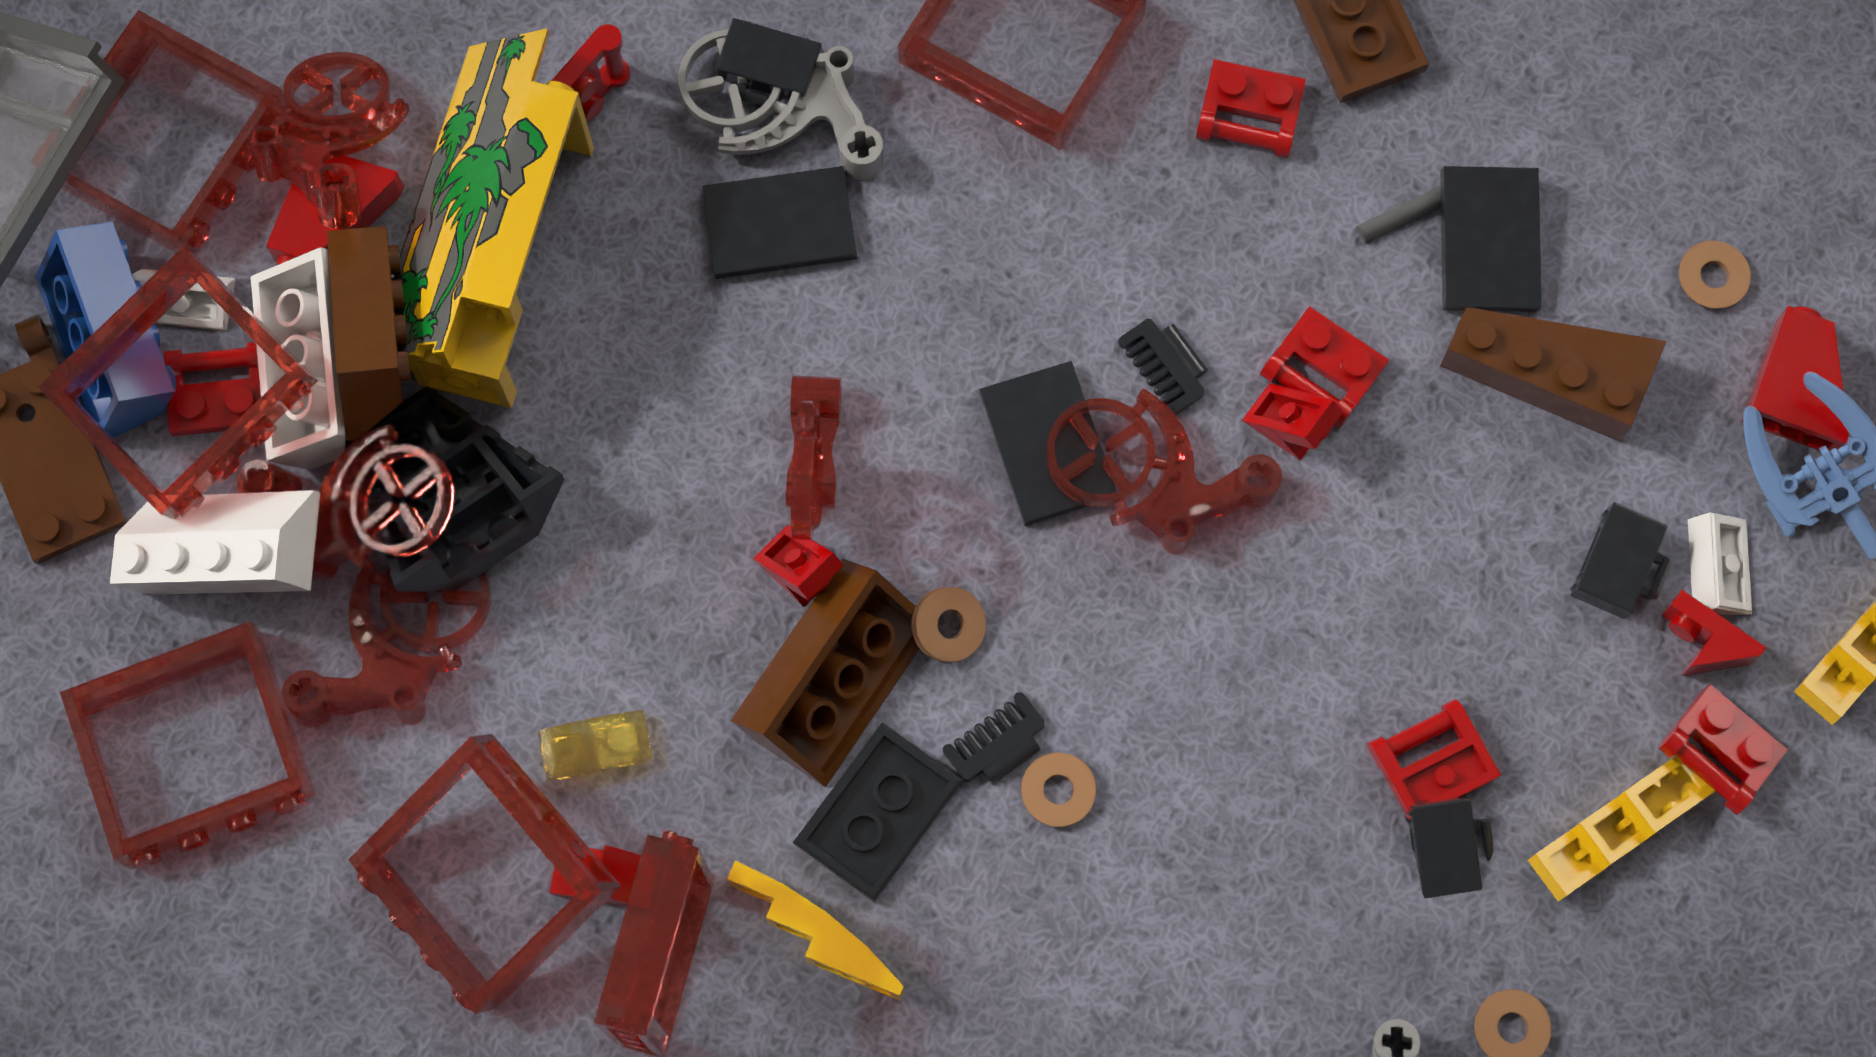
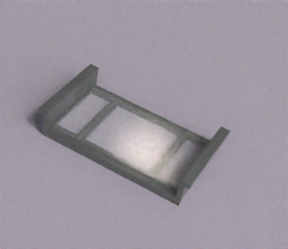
[0,12,126,288]

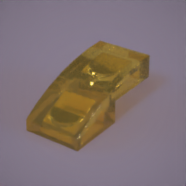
[538,710,653,781]

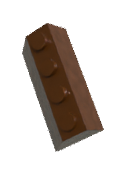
[327,226,411,441]
[730,559,920,787]

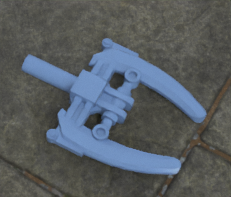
[1743,372,1876,560]

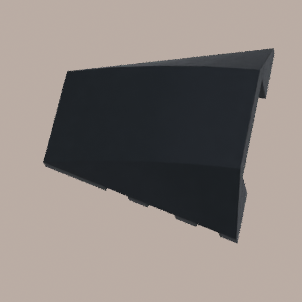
[346,386,565,592]

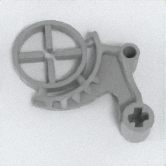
[678,29,884,181]

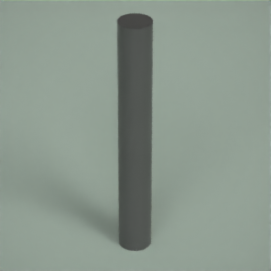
[1356,166,1484,243]

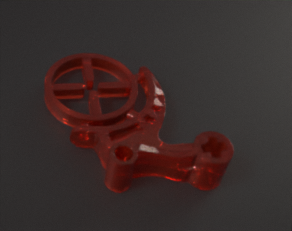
[250,52,409,229]
[786,375,842,540]
[1046,388,1282,555]
[237,424,454,580]
[281,563,491,728]

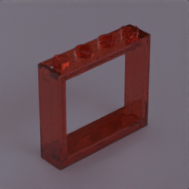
[898,0,1147,151]
[31,10,289,258]
[38,247,319,520]
[60,621,316,869]
[348,734,621,1015]
[594,831,715,1057]

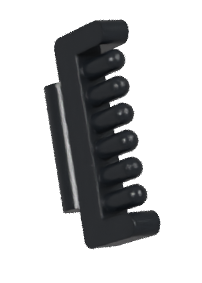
[1118,319,1208,416]
[943,692,1044,785]

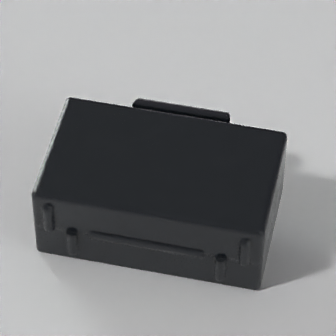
[716,18,824,107]
[1570,502,1672,619]
[1405,795,1493,898]

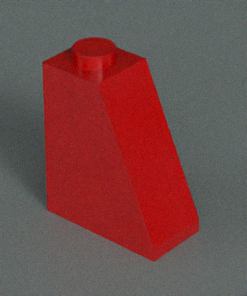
[266,144,404,266]
[1741,305,1849,451]

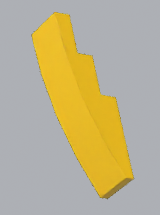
[1793,600,1876,725]
[1527,744,1715,902]
[727,860,904,1001]

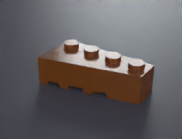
[1440,307,1667,442]

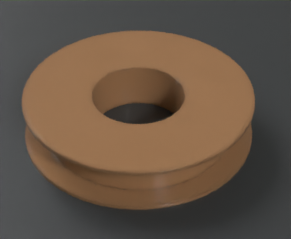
[1678,241,1751,309]
[911,587,986,662]
[1021,752,1096,827]
[1474,989,1552,1057]

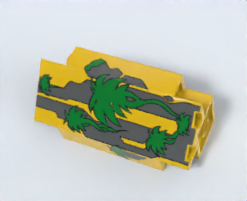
[392,28,594,408]

